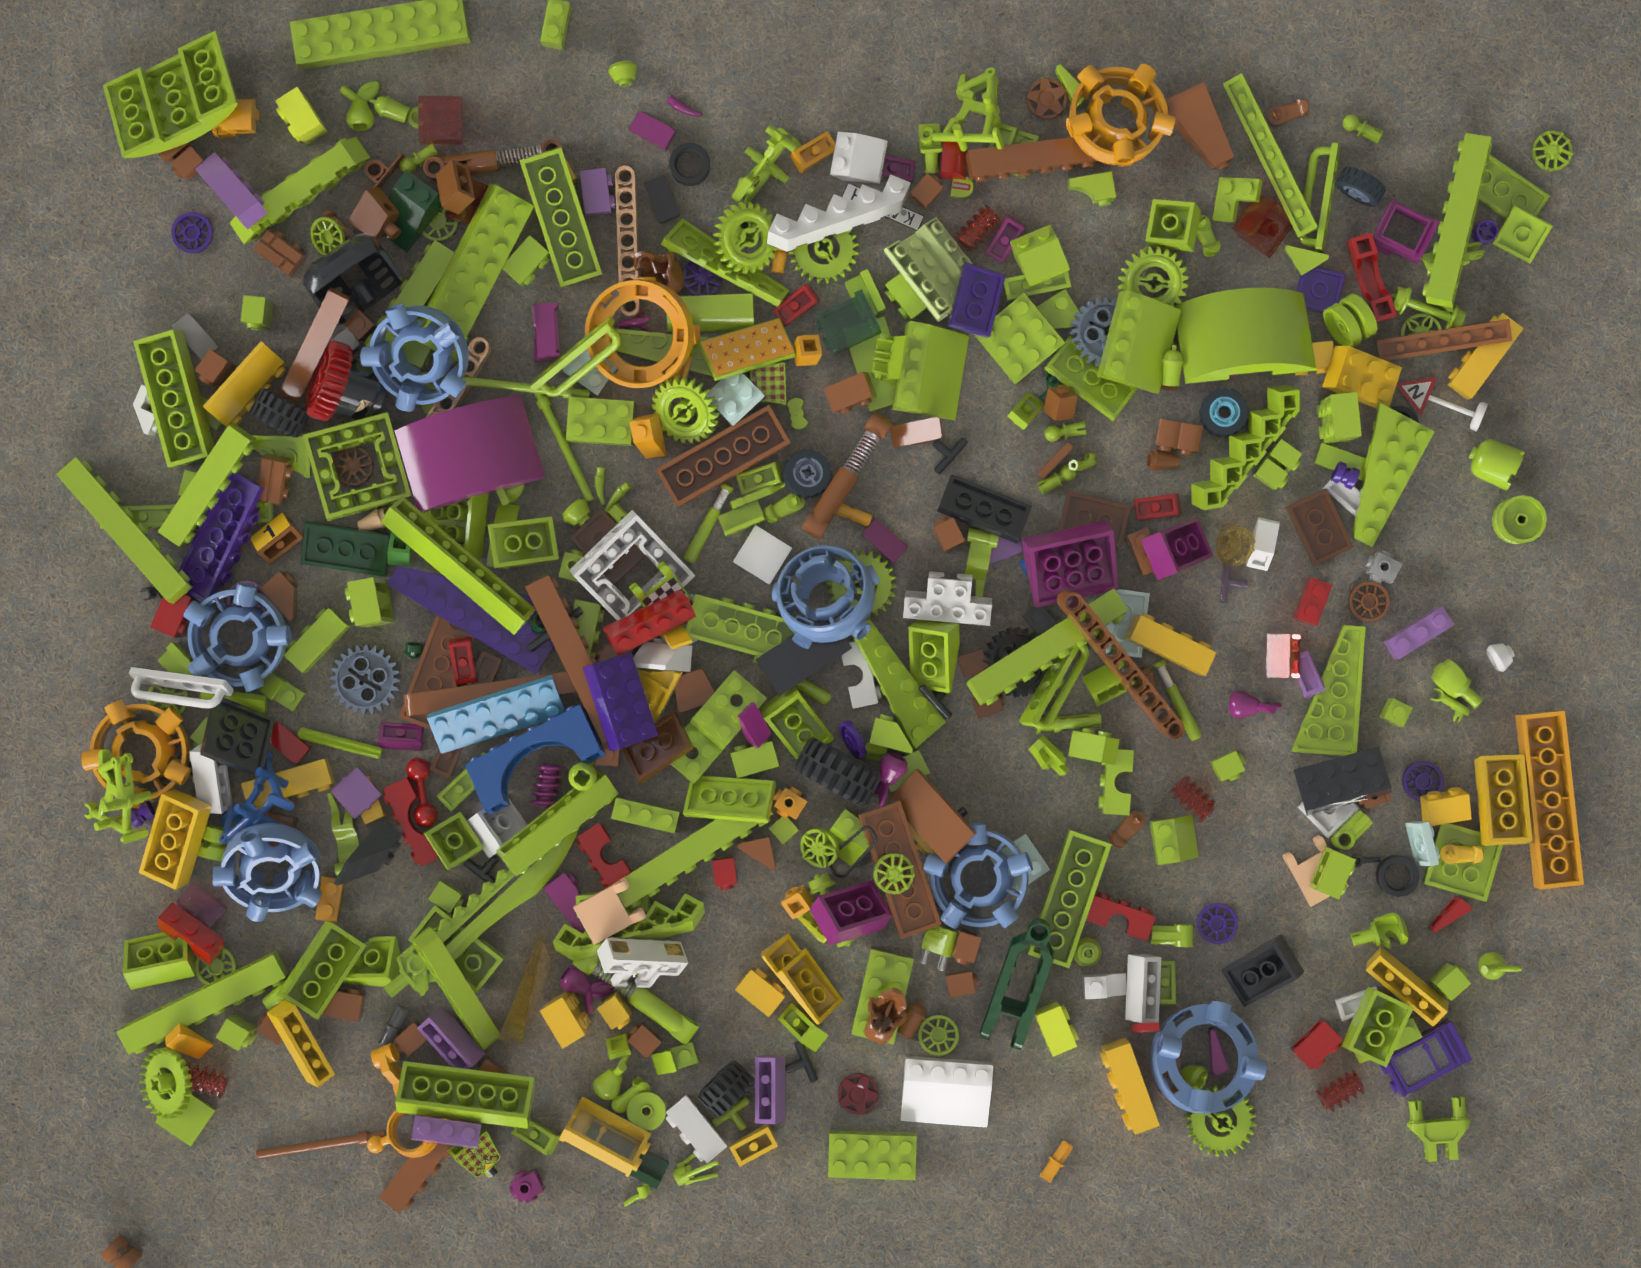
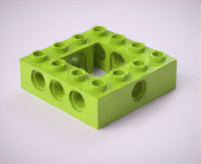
[303,412,412,521]

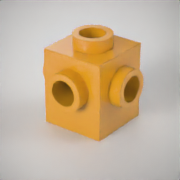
[773,786,808,820]

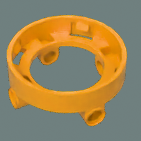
[585,277,700,388]

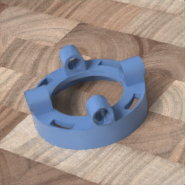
[1150,1001,1267,1114]

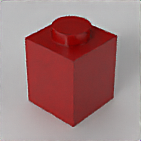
[712,857,738,890]

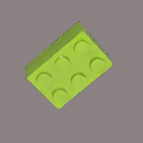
[1316,392,1362,444]
[566,397,636,447]

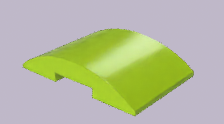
[103,30,238,159]
[1175,287,1316,384]

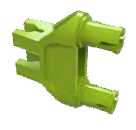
[1407,1096,1471,1162]

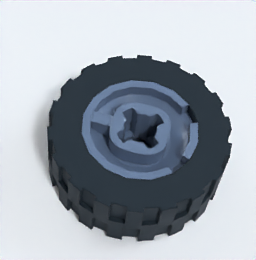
[1335,166,1386,207]
[782,449,832,499]

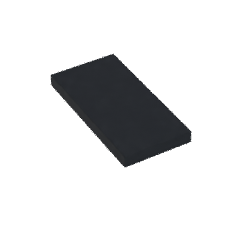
[937,474,1032,544]
[755,620,852,696]

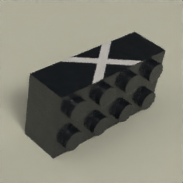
[1294,747,1392,816]

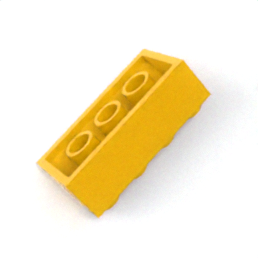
[202,341,287,427]

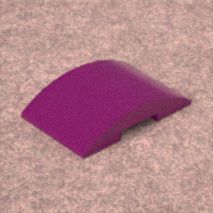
[395,395,545,513]

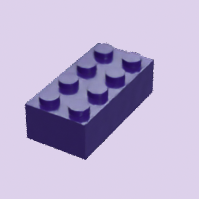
[583,652,658,751]

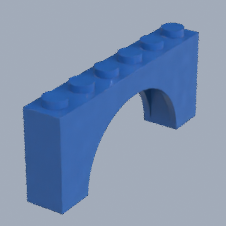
[465,704,606,815]

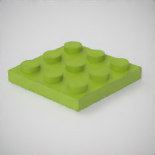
[974,293,1066,385]
[1422,823,1503,902]

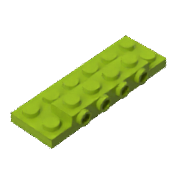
[686,594,795,657]

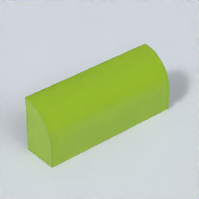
[666,293,754,334]

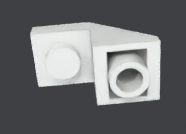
[133,385,158,436]
[1246,517,1280,571]

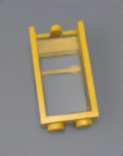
[559,1096,651,1177]

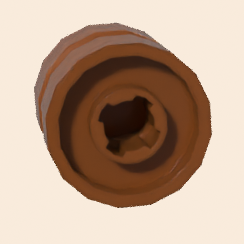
[100,1234,143,1268]

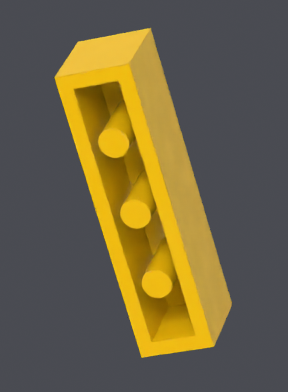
[1447,313,1524,400]
[1124,613,1217,676]
[241,758,335,809]
[1365,946,1449,1027]
[267,1000,335,1087]

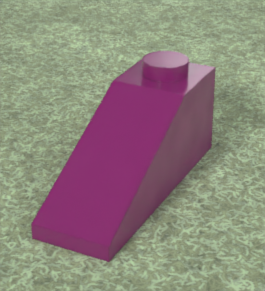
[544,871,585,933]

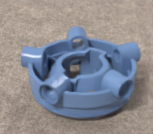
[360,303,469,412]
[772,545,880,649]
[183,583,291,692]
[213,823,322,922]
[923,823,1033,929]

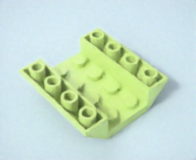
[884,217,972,322]

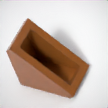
[737,836,776,871]

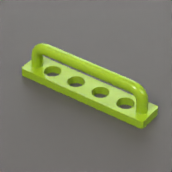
[1298,142,1341,253]
[530,316,621,397]
[1019,644,1089,730]

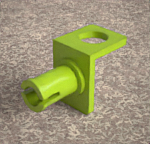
[918,123,943,173]

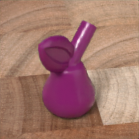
[1229,691,1282,719]
[875,753,908,807]
[560,965,615,1013]

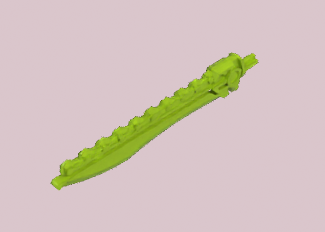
[384,829,579,998]

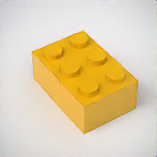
[1322,346,1402,408]
[540,991,591,1049]

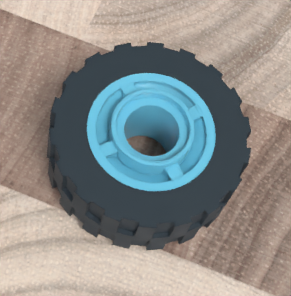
[1199,388,1249,438]

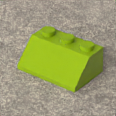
[123,932,195,990]
[1341,986,1414,1068]

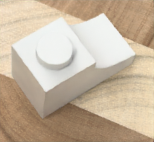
[1082,973,1127,999]

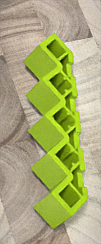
[230,137,370,244]
[1191,385,1300,510]
[553,893,705,961]

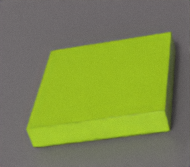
[1492,204,1553,264]
[155,1093,217,1147]

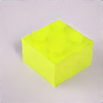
[275,87,328,146]
[1034,1001,1079,1057]

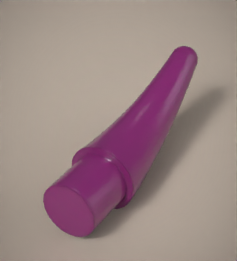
[666,94,703,117]

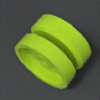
[1323,293,1378,348]
[1492,495,1547,545]

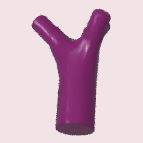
[619,311,650,332]

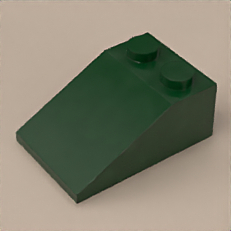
[386,170,442,253]

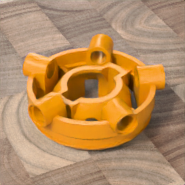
[1066,64,1176,166]
[81,699,191,808]

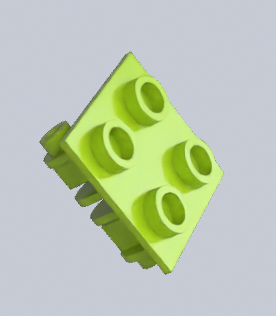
[871,334,908,380]

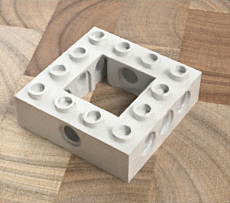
[569,510,695,621]

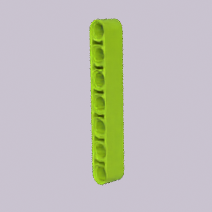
[411,927,501,1051]

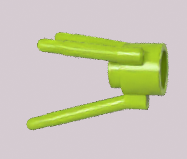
[672,1153,719,1186]

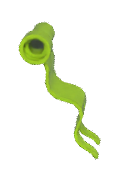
[965,528,999,597]
[327,793,359,876]

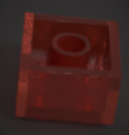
[418,96,463,145]

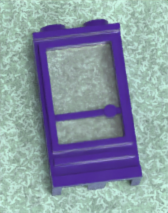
[1379,1019,1472,1097]

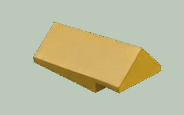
[761,933,843,1025]

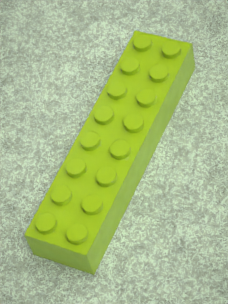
[290,0,471,70]
[417,184,534,361]

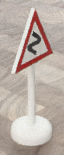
[1396,377,1488,432]

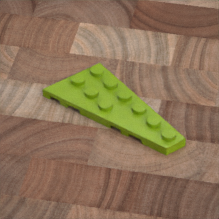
[1351,402,1435,547]
[1290,625,1366,756]

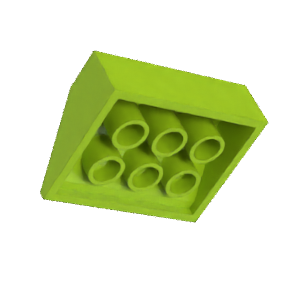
[1097,290,1181,394]
[892,321,969,421]
[414,492,489,559]

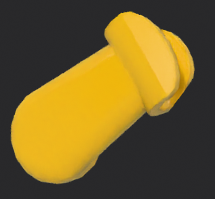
[1440,844,1484,864]

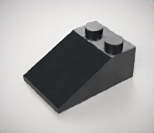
[334,819,403,886]
[1221,934,1304,1007]

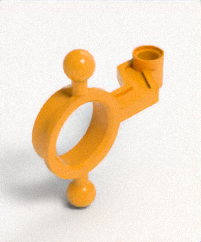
[367,1043,460,1158]

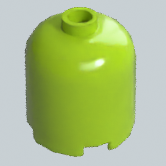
[1468,439,1525,491]

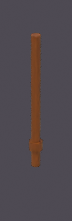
[256,1130,386,1159]

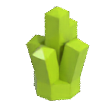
[1028,735,1069,776]

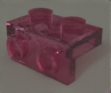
[175,881,228,929]

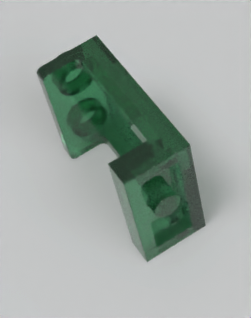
[814,289,882,355]

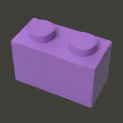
[580,168,616,217]

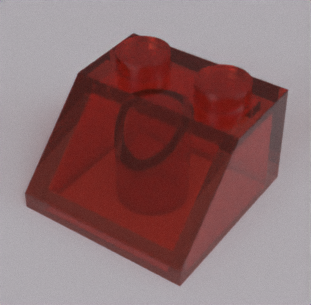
[1232,195,1293,258]

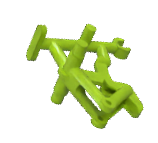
[921,67,1004,151]
[731,125,802,205]
[85,748,152,844]

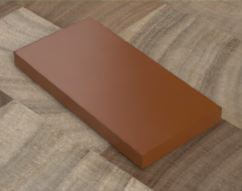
[888,769,977,863]

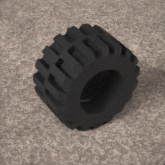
[249,388,310,438]
[697,1060,754,1118]

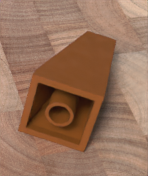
[1166,82,1234,170]

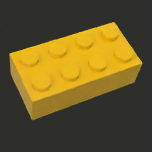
[1474,754,1532,846]
[139,789,212,890]
[1099,1038,1160,1135]

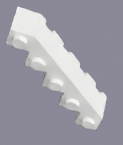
[767,175,910,251]

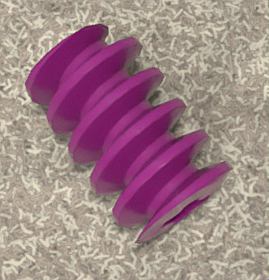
[530,763,564,809]

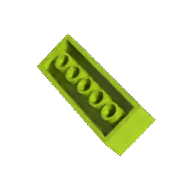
[519,147,602,287]
[133,330,215,468]
[1026,829,1112,968]
[395,1061,535,1129]

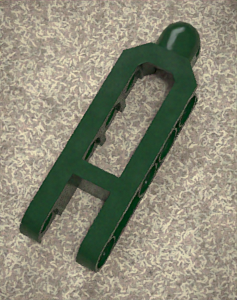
[979,918,1054,1050]

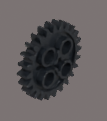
[982,627,1048,698]

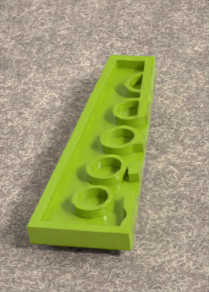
[661,218,790,307]
[616,329,713,377]
[851,619,946,749]

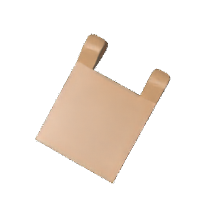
[1282,835,1348,907]
[573,878,646,945]

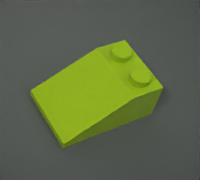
[488,516,559,568]
[908,619,960,693]
[759,686,835,760]

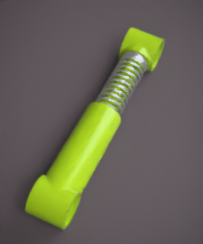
[572,955,699,1045]

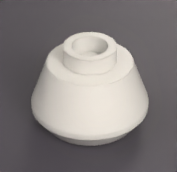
[1486,643,1515,672]

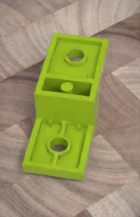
[671,670,767,784]

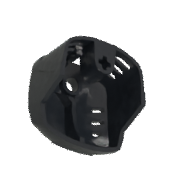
[302,233,404,325]

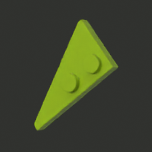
[252,435,311,478]

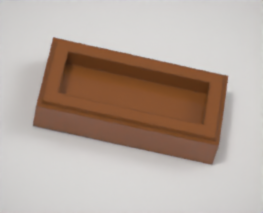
[1036,442,1073,480]

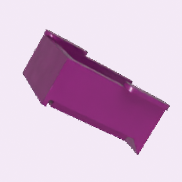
[1373,199,1440,264]
[533,303,560,363]

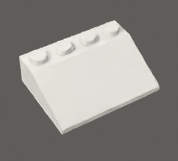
[901,1055,993,1127]

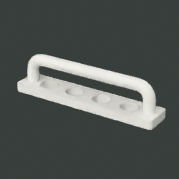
[129,667,234,709]

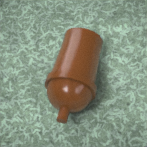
[897,999,926,1039]

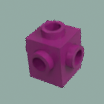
[509,1168,545,1203]

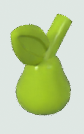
[340,81,380,131]
[569,760,597,791]
[1478,952,1523,980]
[593,1049,631,1100]

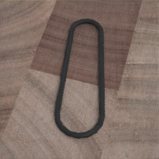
[828,826,877,878]

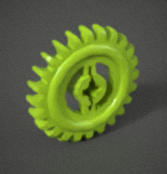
[713,201,778,274]
[788,228,859,284]
[1118,246,1189,307]
[651,376,720,444]
[826,549,897,619]
[139,1047,192,1120]
[1185,1085,1257,1157]

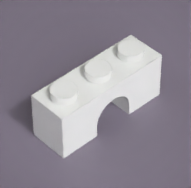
[842,642,881,709]

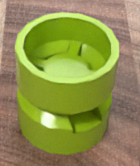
[198,825,230,861]

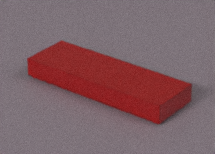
[1130,1022,1160,1033]

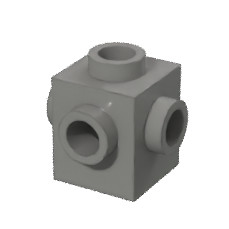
[1365,551,1402,584]

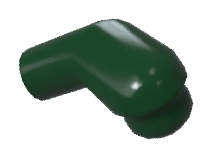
[1040,372,1060,403]

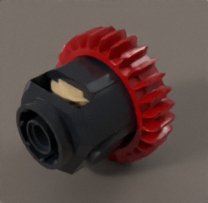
[305,340,386,421]

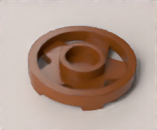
[1027,78,1067,119]

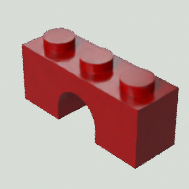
[576,822,632,889]
[1086,892,1156,941]
[158,902,224,965]

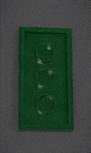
[300,521,391,577]

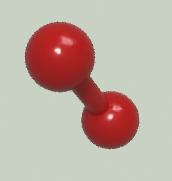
[406,757,438,827]

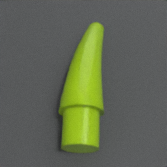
[594,467,606,505]
[604,481,632,513]

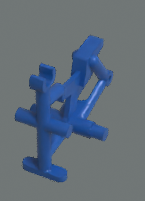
[219,750,294,844]

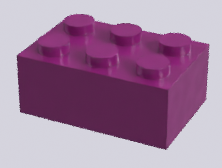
[1141,517,1214,580]
[810,880,893,946]

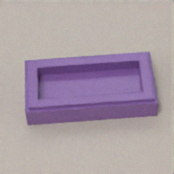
[1288,650,1326,699]

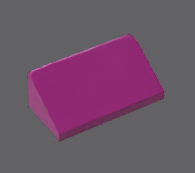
[862,519,908,563]
[377,722,424,751]

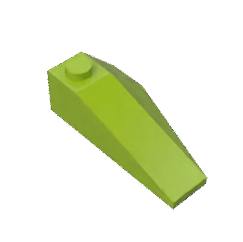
[342,936,400,987]

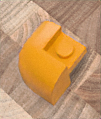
[212,99,260,138]

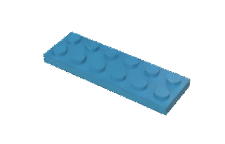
[427,675,565,754]

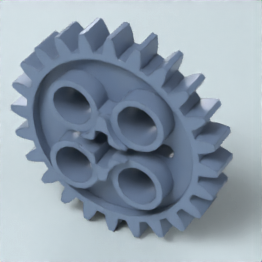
[1070,297,1116,367]
[329,644,401,715]

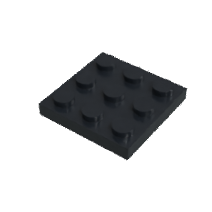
[200,697,275,778]

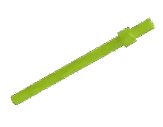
[463,376,590,399]
[534,393,594,503]

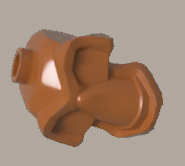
[633,250,685,297]
[864,988,909,1044]

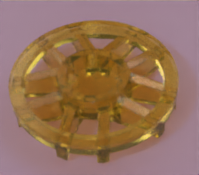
[1216,526,1256,566]

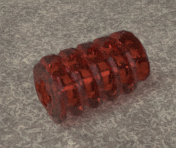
[954,204,1002,251]
[1168,775,1216,824]
[186,1061,229,1099]
[1315,1069,1365,1113]

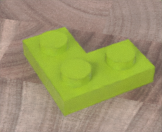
[1213,177,1263,223]

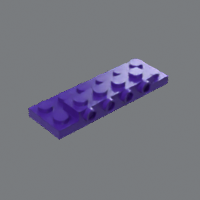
[179,472,264,602]

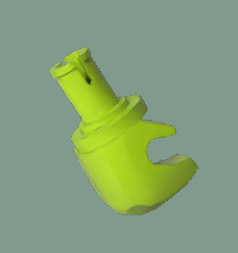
[1431,659,1483,708]
[1350,912,1409,949]

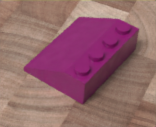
[1022,521,1119,608]

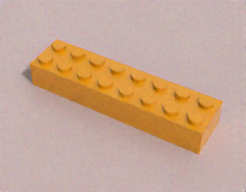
[1515,710,1584,889]

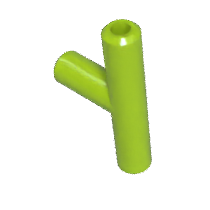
[712,1096,751,1131]

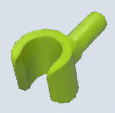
[623,1184,651,1207]

